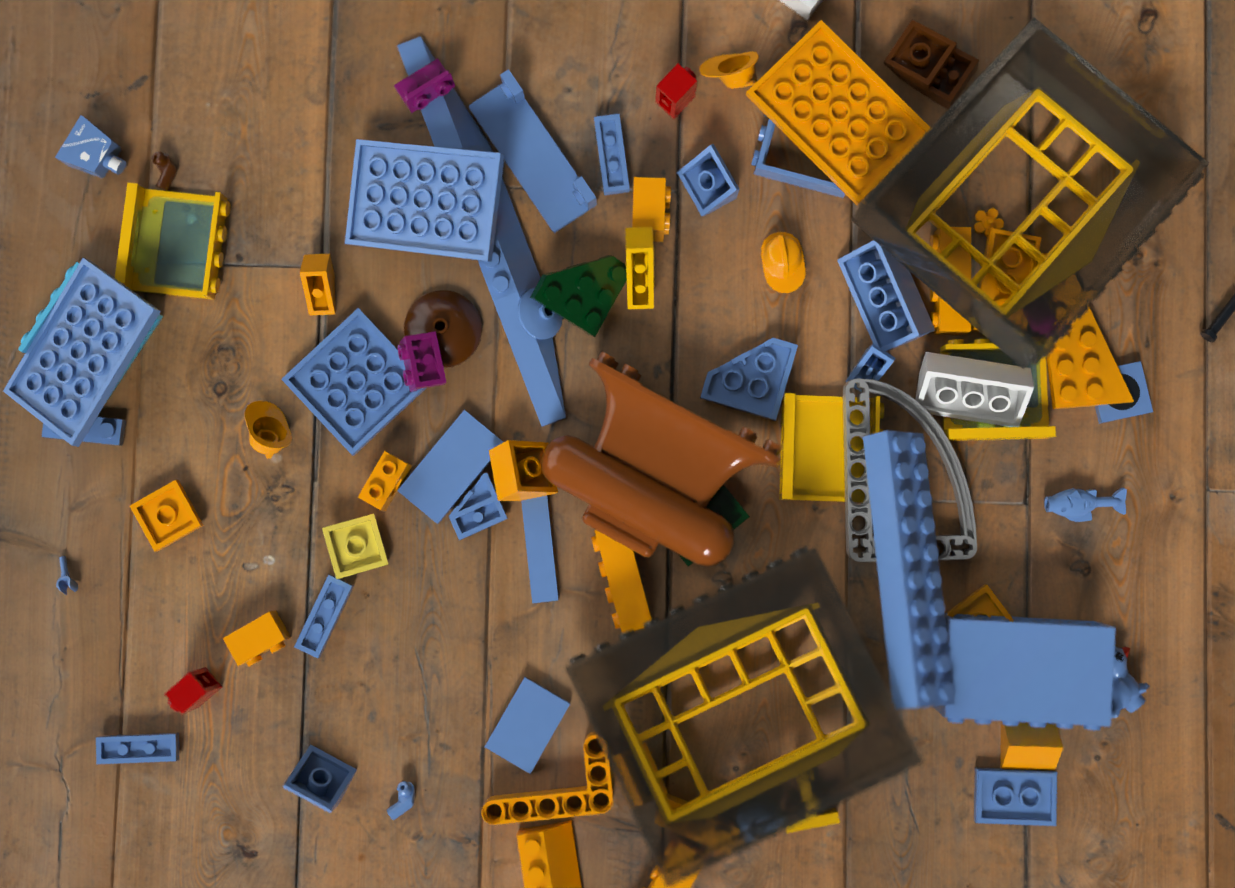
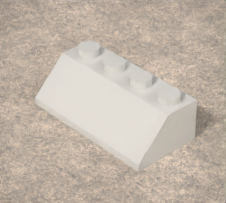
[915,352,1034,427]

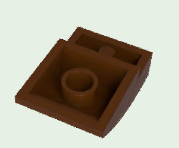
[884,20,979,111]

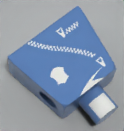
[55,116,126,178]

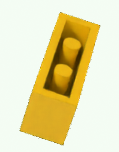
[625,227,654,309]

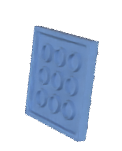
[281,308,426,456]

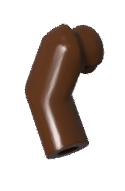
[152,151,177,191]

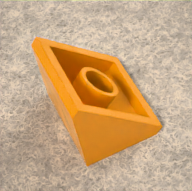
[1000,721,1063,771]

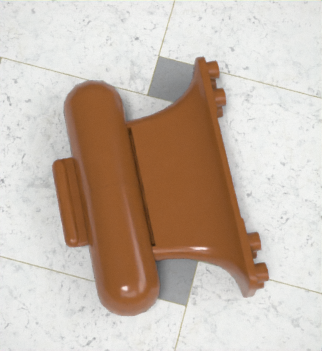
[541,351,781,567]

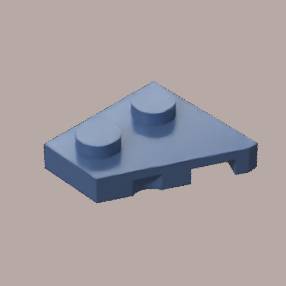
[449,472,508,540]

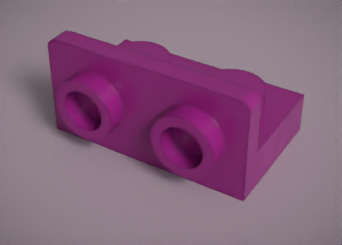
[394,58,455,113]
[398,331,447,392]

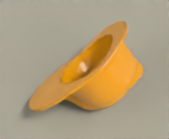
[699,51,759,89]
[761,232,805,293]
[244,400,293,459]

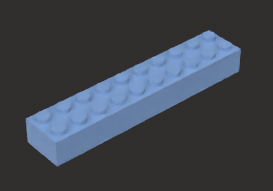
[863,430,956,709]

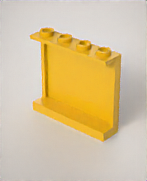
[779,393,884,503]

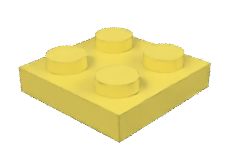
[322,514,388,580]

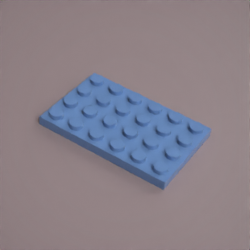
[345,139,505,262]
[3,258,161,447]

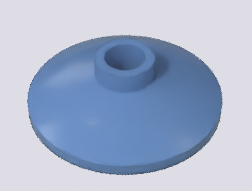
[518,288,562,340]

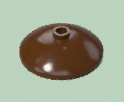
[404,290,482,368]

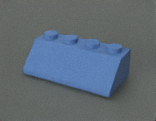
[837,234,935,352]

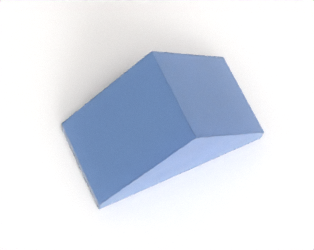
[845,344,895,393]

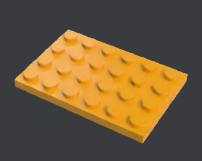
[746,20,933,205]

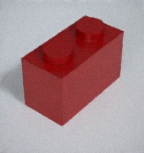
[655,63,697,119]
[164,667,222,714]

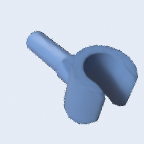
[56,556,78,595]

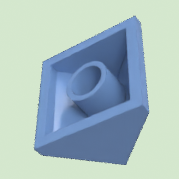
[677,144,740,217]
[283,745,357,813]

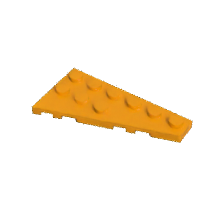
[1041,253,1134,409]

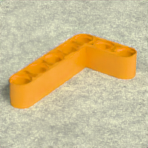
[481,731,613,825]

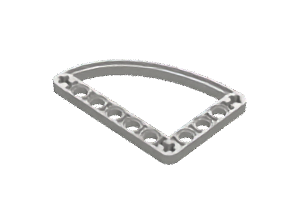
[843,378,977,562]

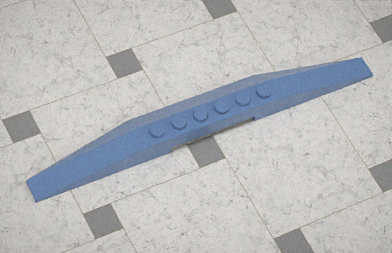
[397,37,566,427]

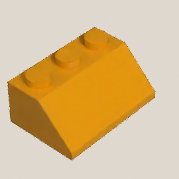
[516,821,582,888]

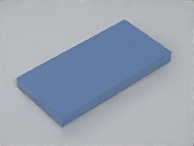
[397,410,504,524]

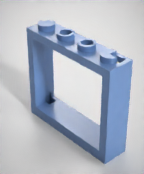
[751,115,846,198]

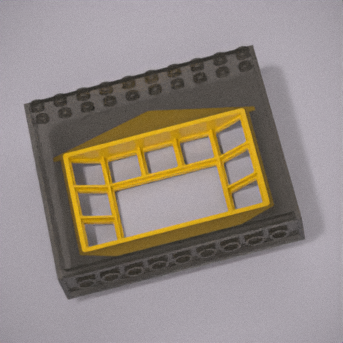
[851,17,1209,369]
[565,546,923,888]

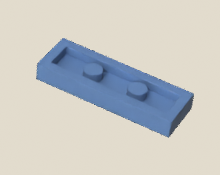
[594,114,630,195]
[41,417,126,446]
[294,574,354,658]
[96,733,180,764]

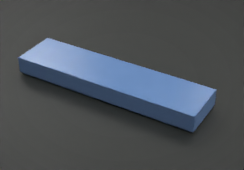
[521,496,559,603]

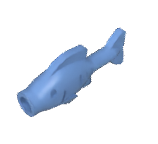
[1044,488,1127,522]

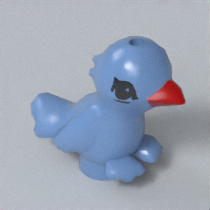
[1111,646,1150,718]

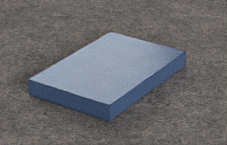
[485,677,570,774]
[974,767,1057,826]

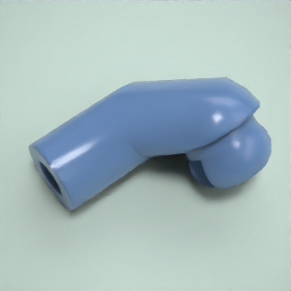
[387,781,415,820]

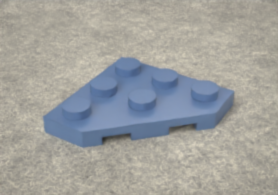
[700,338,798,421]

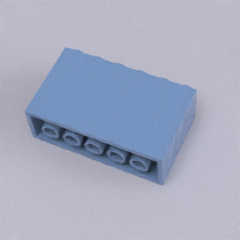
[934,613,1115,730]

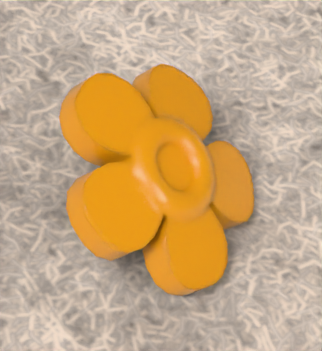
[974,208,1004,237]

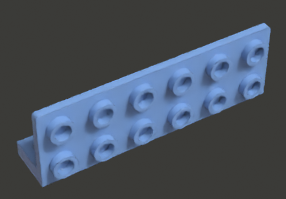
[469,69,597,233]

